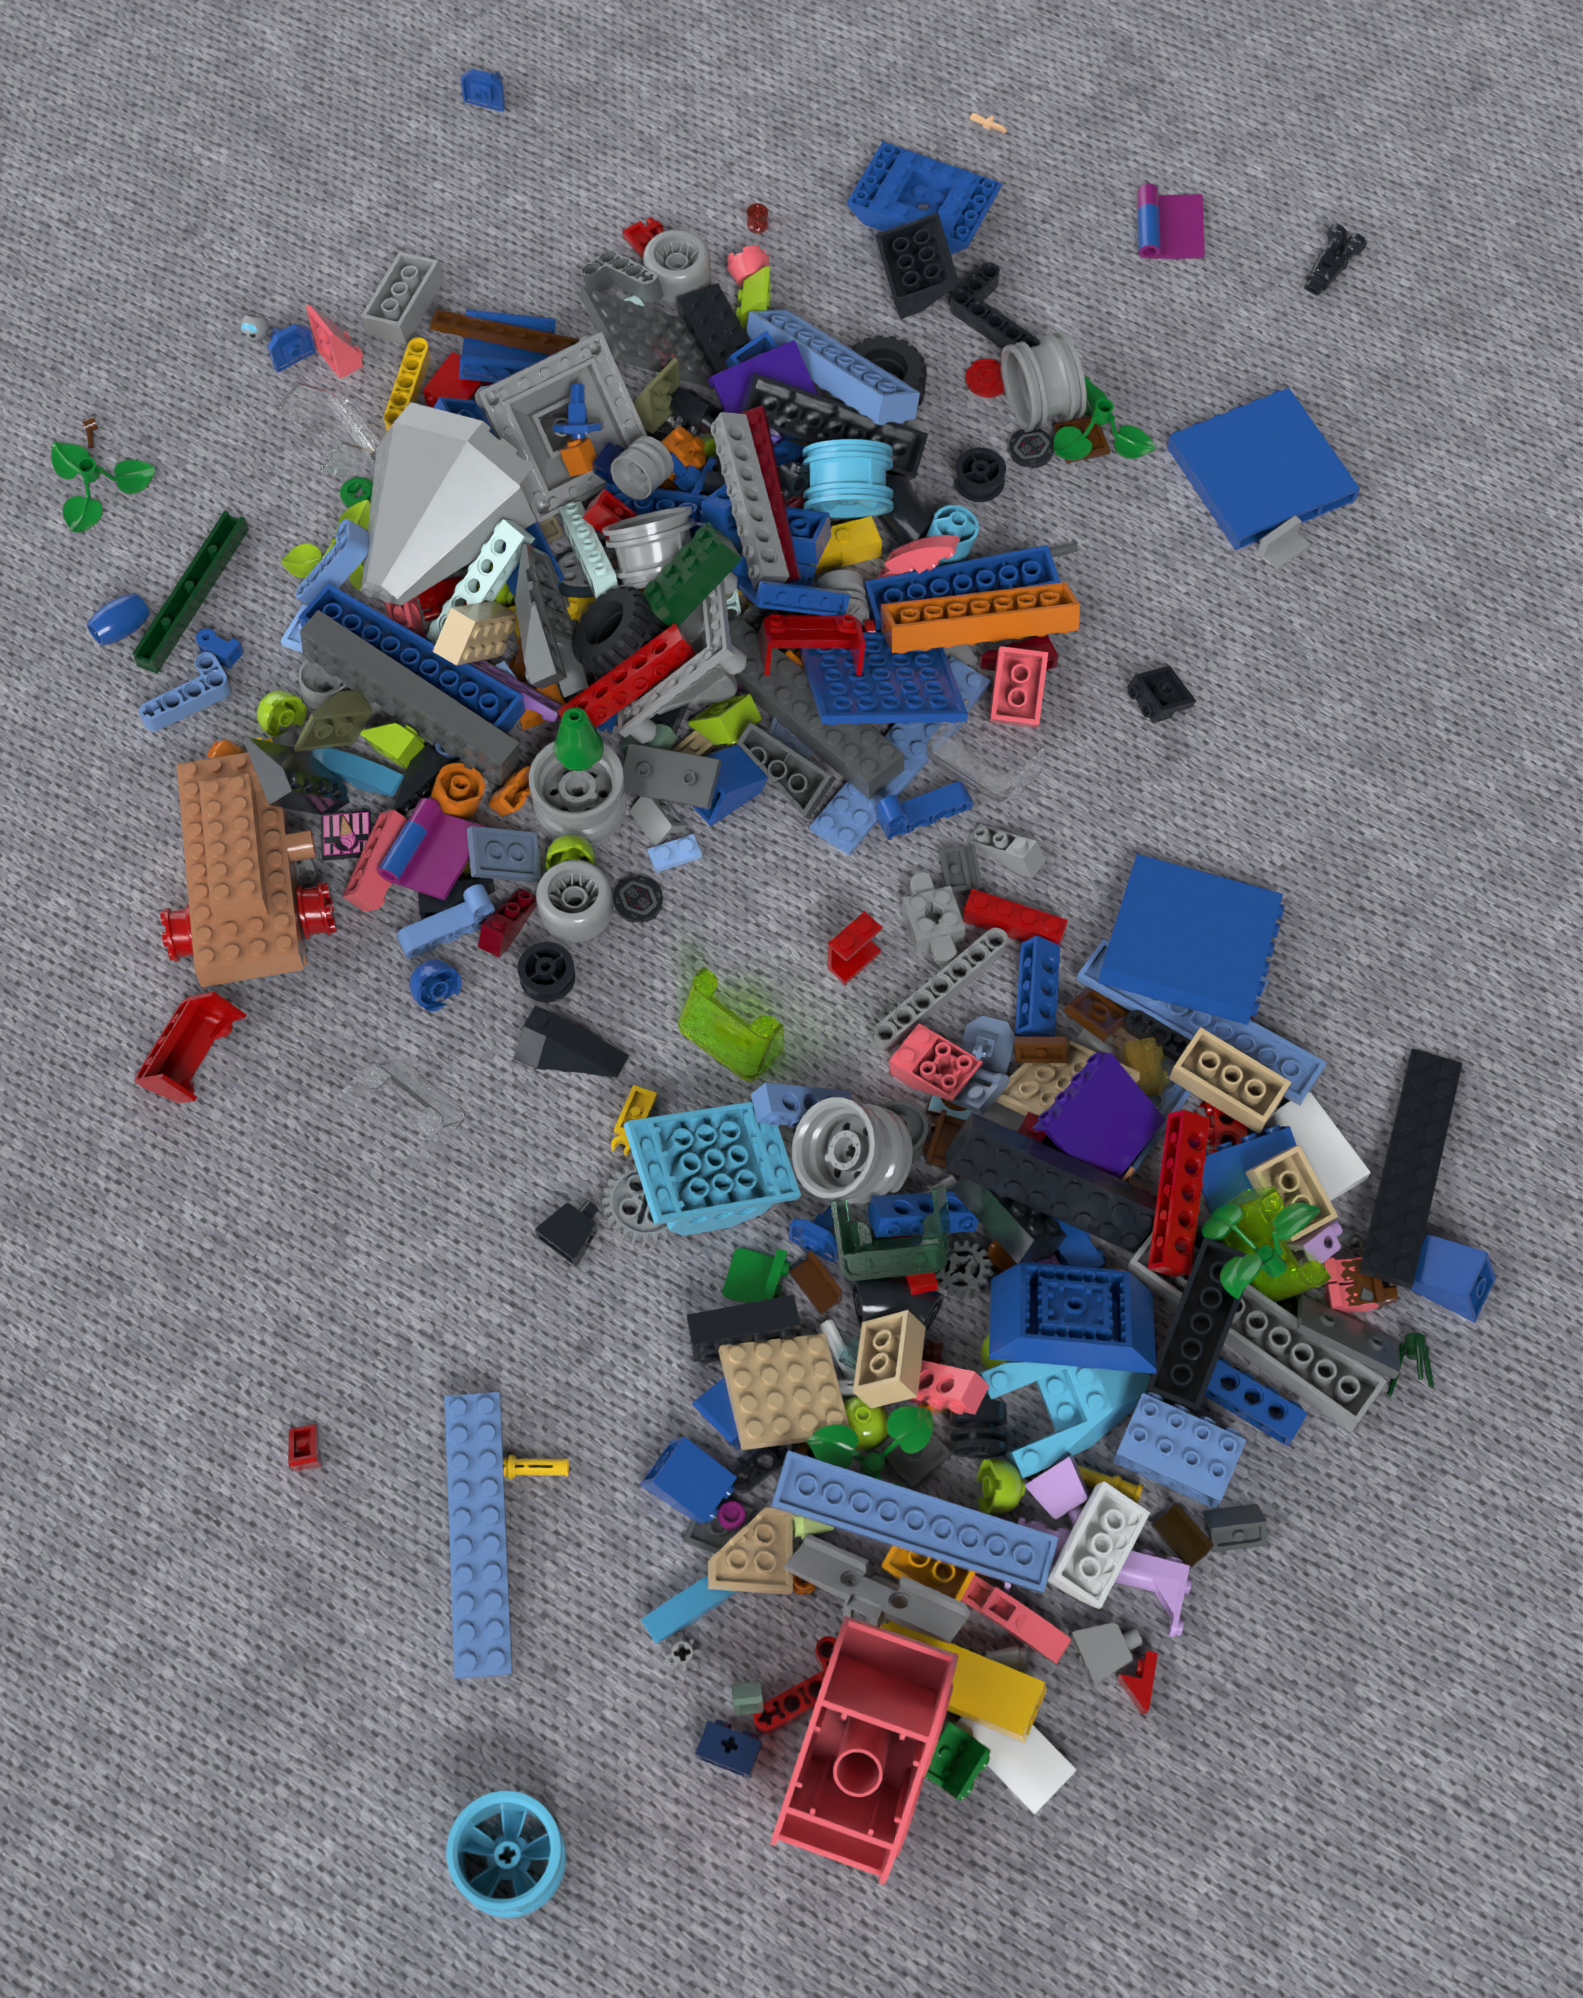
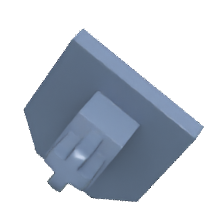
[960,1015,1016,1075]

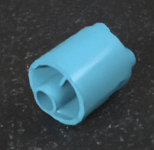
[925,505,979,567]

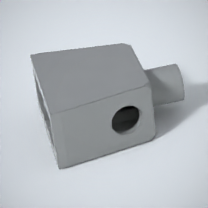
[1070,1622,1143,1688]

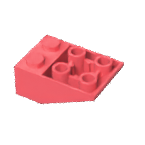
[889,1023,983,1101]

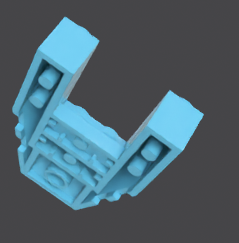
[977,1361,1150,1478]

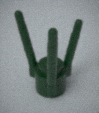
[1387,1333,1434,1396]

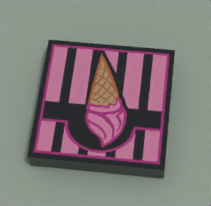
[321,810,372,861]

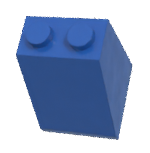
[693,744,768,827]
[1410,1234,1496,1323]
[692,1377,741,1451]
[640,1437,737,1524]

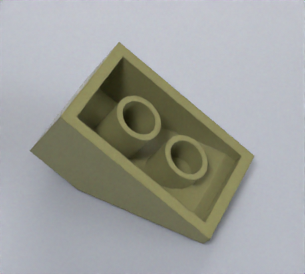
[632,357,680,434]
[293,690,373,752]

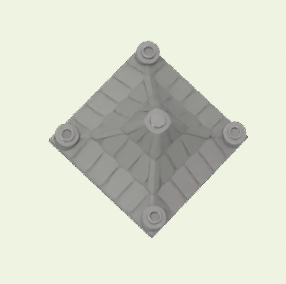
[475,332,647,523]
[617,572,747,743]

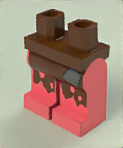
[1320,1257,1398,1313]

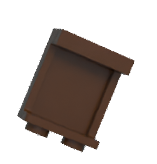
[923,1109,965,1169]

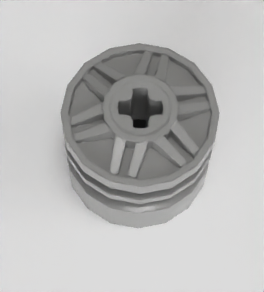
[611,436,674,500]
[815,570,869,625]
[299,660,352,714]

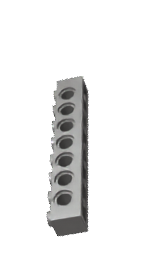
[711,412,789,589]

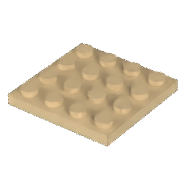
[995,1034,1140,1116]
[719,1333,850,1450]

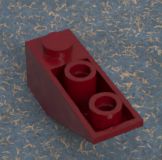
[979,634,1058,671]
[478,888,537,958]

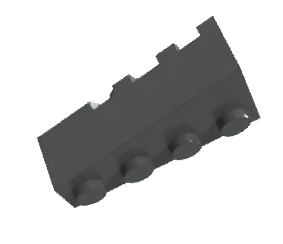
[737,722,836,819]

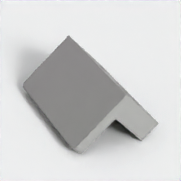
[1258,515,1310,569]
[630,796,687,846]

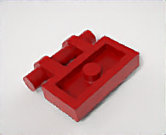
[622,217,665,259]
[418,576,467,622]

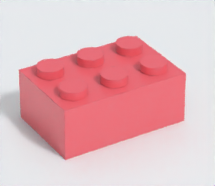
[989,646,1048,728]

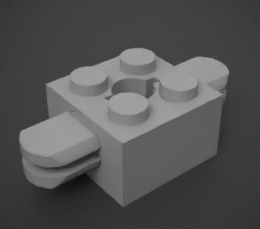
[901,872,966,966]

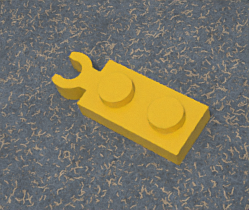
[611,1085,658,1156]

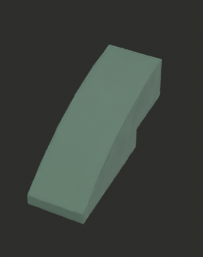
[731,1681,764,1716]

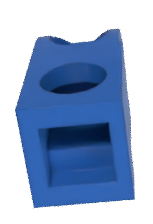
[195,629,244,669]

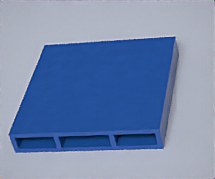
[1167,388,1360,551]
[1098,854,1285,1025]

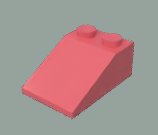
[306,305,363,379]

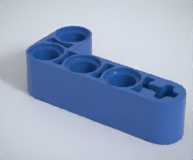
[877,781,974,840]

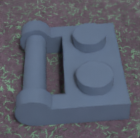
[945,1067,1009,1115]

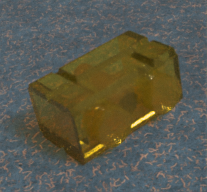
[1122,1037,1169,1096]

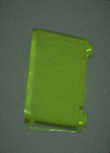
[678,966,784,1081]
[1220,1186,1331,1302]

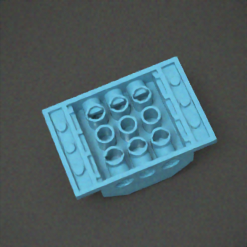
[623,1102,801,1236]

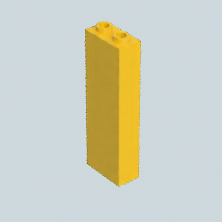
[881,1621,1047,1743]

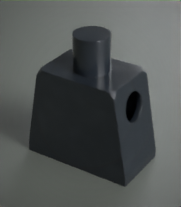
[535,1200,599,1267]

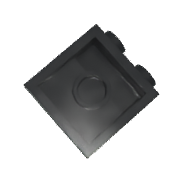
[1127,666,1196,723]

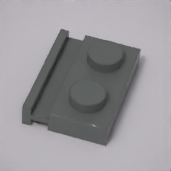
[939,844,983,896]

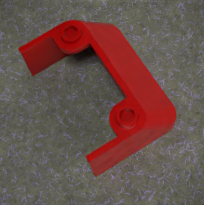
[758,614,866,676]
[134,991,247,1104]

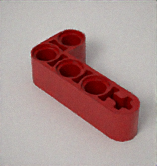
[753,1636,837,1735]

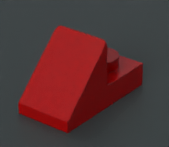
[288,1424,322,1471]
[1117,1651,1158,1715]

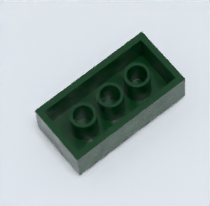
[642,522,742,627]

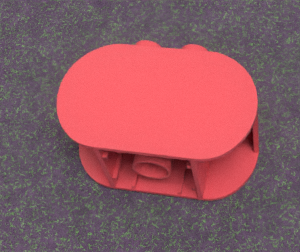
[770,1615,958,1885]

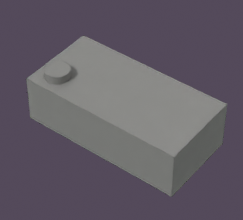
[360,252,445,345]

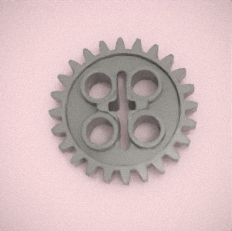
[602,1163,675,1246]

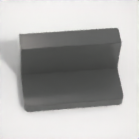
[1204,1504,1267,1553]

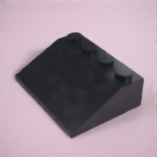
[875,213,960,319]
[243,737,350,815]

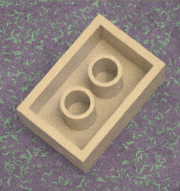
[1245,1145,1338,1243]
[853,1310,926,1408]

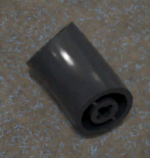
[877,475,934,546]
[852,1277,944,1334]

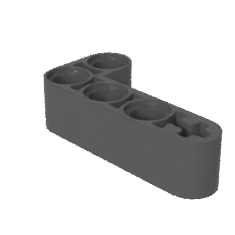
[581,251,664,303]

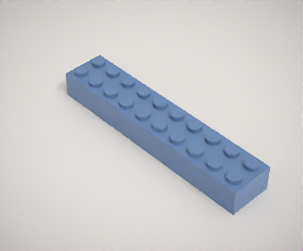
[746,309,920,425]

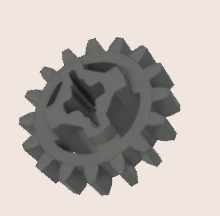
[935,1240,994,1300]

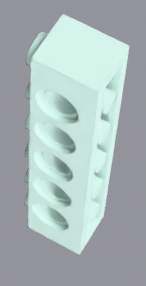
[558,501,618,601]
[426,519,535,644]

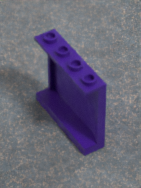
[707,340,818,448]
[1033,1053,1166,1178]

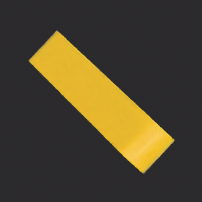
[384,338,431,432]

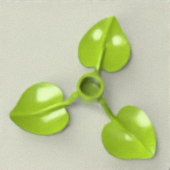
[281,500,371,592]

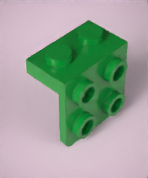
[722,1248,791,1304]
[925,1719,991,1801]

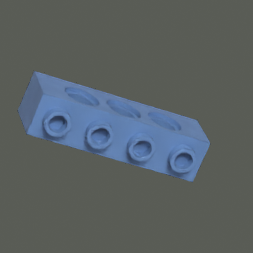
[751,1083,852,1129]

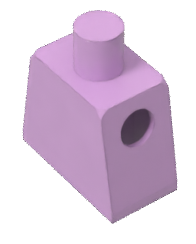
[1279,1220,1343,1269]
[1025,1455,1090,1525]

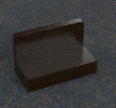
[1152,1502,1214,1570]

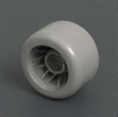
[643,230,711,304]
[536,860,614,943]

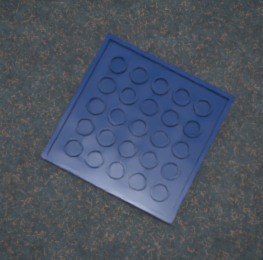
[799,632,968,725]

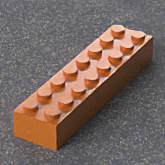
[881,582,1080,654]

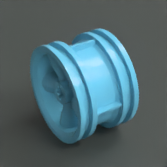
[803,439,893,519]
[446,1791,566,1918]

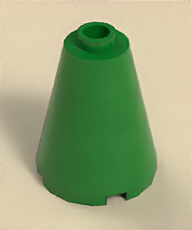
[554,708,604,771]

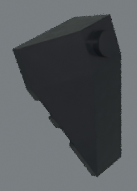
[514,1005,629,1078]

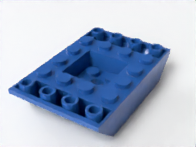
[847,141,1002,254]
[989,1262,1156,1374]

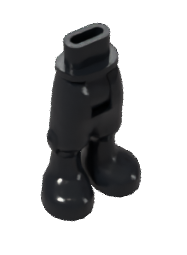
[1304,223,1367,296]

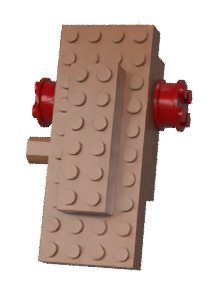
[160,752,337,988]

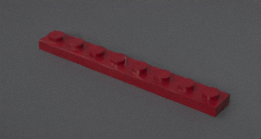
[741,406,801,584]

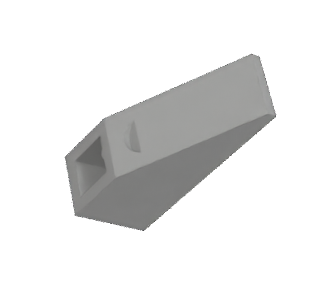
[966,824,1046,878]

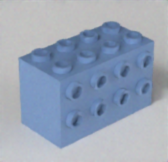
[1113,1393,1246,1509]

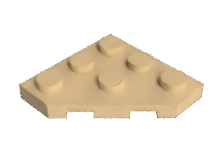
[708,1507,793,1595]

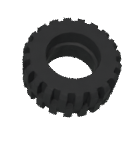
[850,335,927,410]
[572,586,664,679]

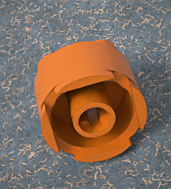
[661,426,706,481]
[431,763,485,820]

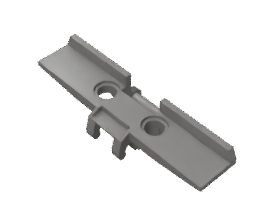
[784,1534,970,1644]

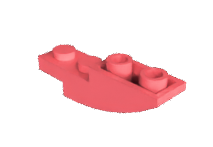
[875,535,960,579]
[961,1575,1072,1664]

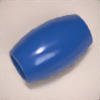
[87,593,150,646]

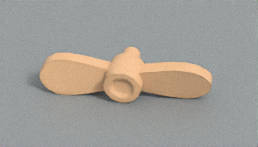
[970,113,1007,133]

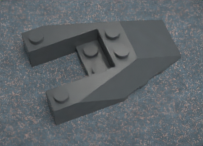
[515,544,596,700]

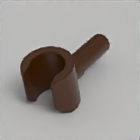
[82,416,98,448]

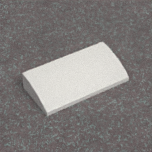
[1266,1092,1371,1201]
[1047,1481,1150,1609]
[955,1717,1076,1815]

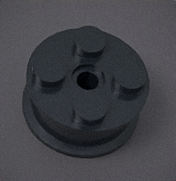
[954,447,1006,502]
[518,942,576,1003]

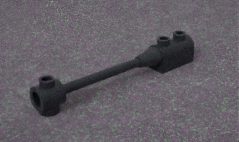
[670,386,809,498]

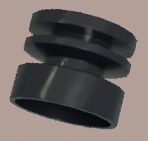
[950,1399,1008,1459]

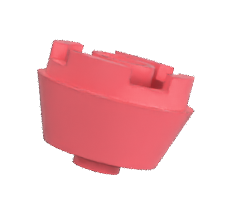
[727,245,770,287]

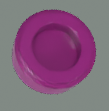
[718,1501,746,1531]

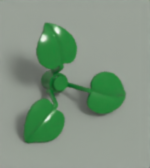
[1053,377,1156,461]
[51,442,156,533]
[1202,1203,1321,1299]
[807,1406,933,1488]

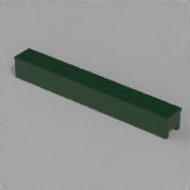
[132,510,249,674]

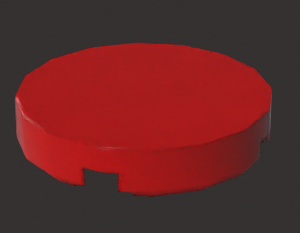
[965,358,1005,398]

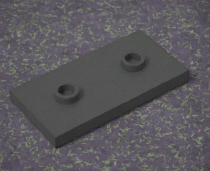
[623,743,722,809]
[1297,1295,1400,1379]

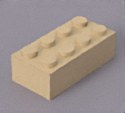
[433,601,517,665]
[1169,1027,1291,1134]

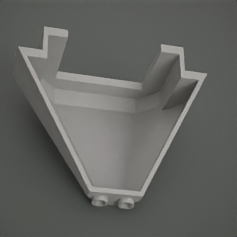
[361,402,537,606]

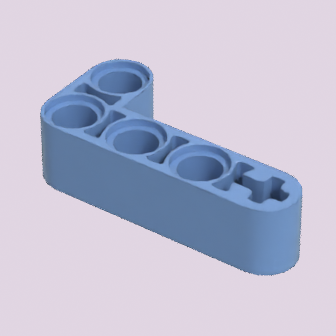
[295,519,369,605]
[139,652,231,731]
[396,884,495,959]

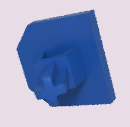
[461,68,506,112]
[268,324,316,373]
[553,383,604,439]
[670,453,716,495]
[789,1204,842,1264]

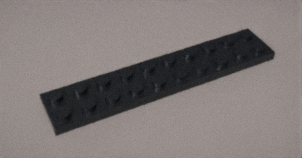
[1358,1048,1462,1289]

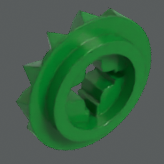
[340,477,373,508]

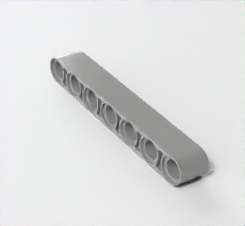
[874,928,1008,1051]

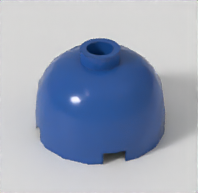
[409,959,462,1012]

